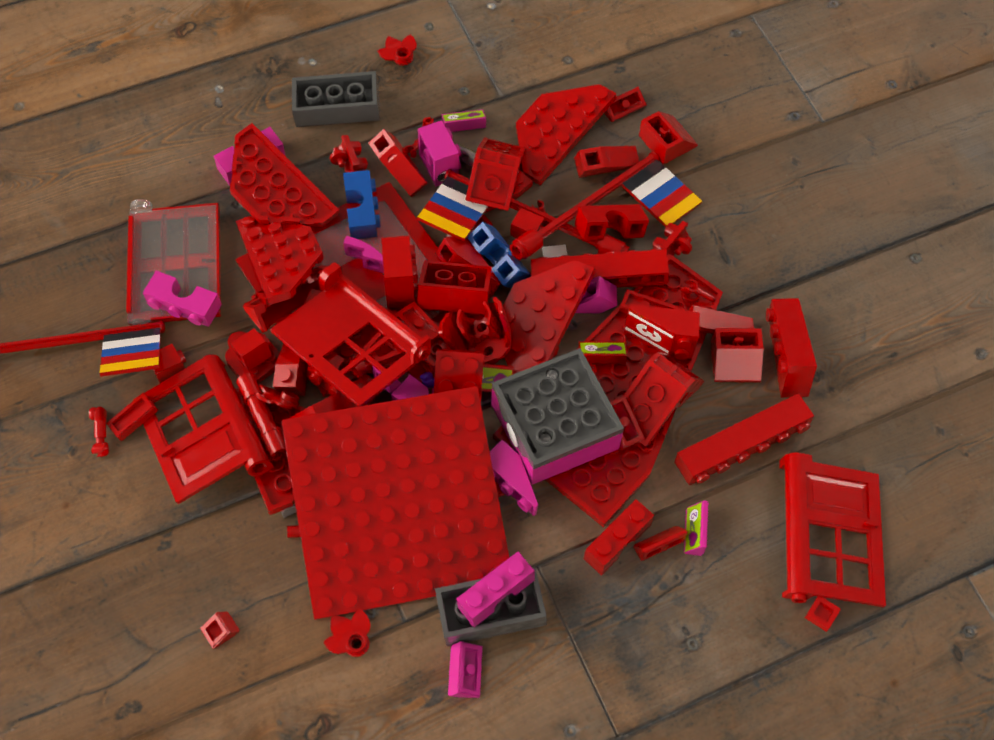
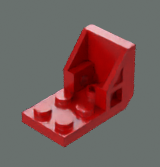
[465,137,526,211]
[434,349,484,403]
[624,352,704,446]

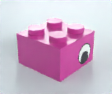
[418,120,461,187]

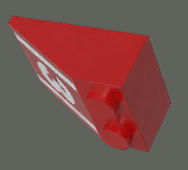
[624,304,700,360]

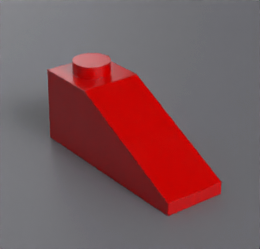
[273,343,309,396]

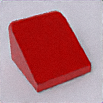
[200,611,240,649]

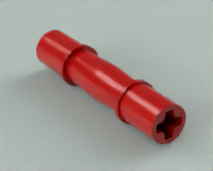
[236,373,287,460]

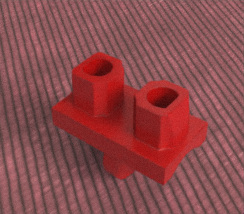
[329,135,368,172]
[653,221,693,256]

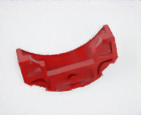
[243,265,328,333]

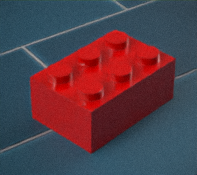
[381,236,418,311]
[417,260,492,315]

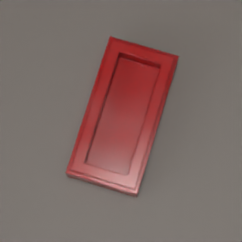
[106,392,159,442]

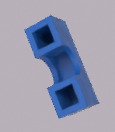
[343,170,381,239]
[467,222,531,289]

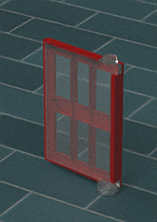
[126,199,221,325]

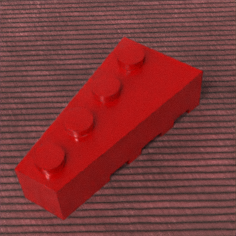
[766,298,817,398]

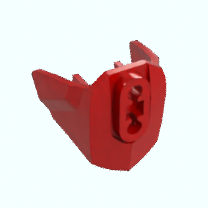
[438,297,511,364]

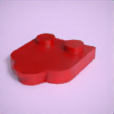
[225,331,280,384]

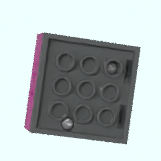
[491,348,624,485]

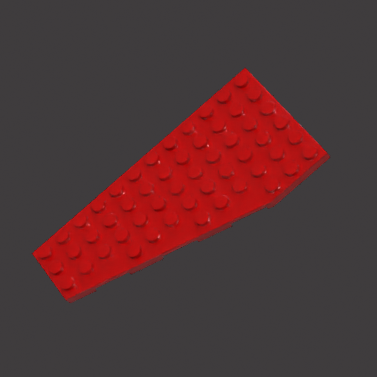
[493,254,723,528]

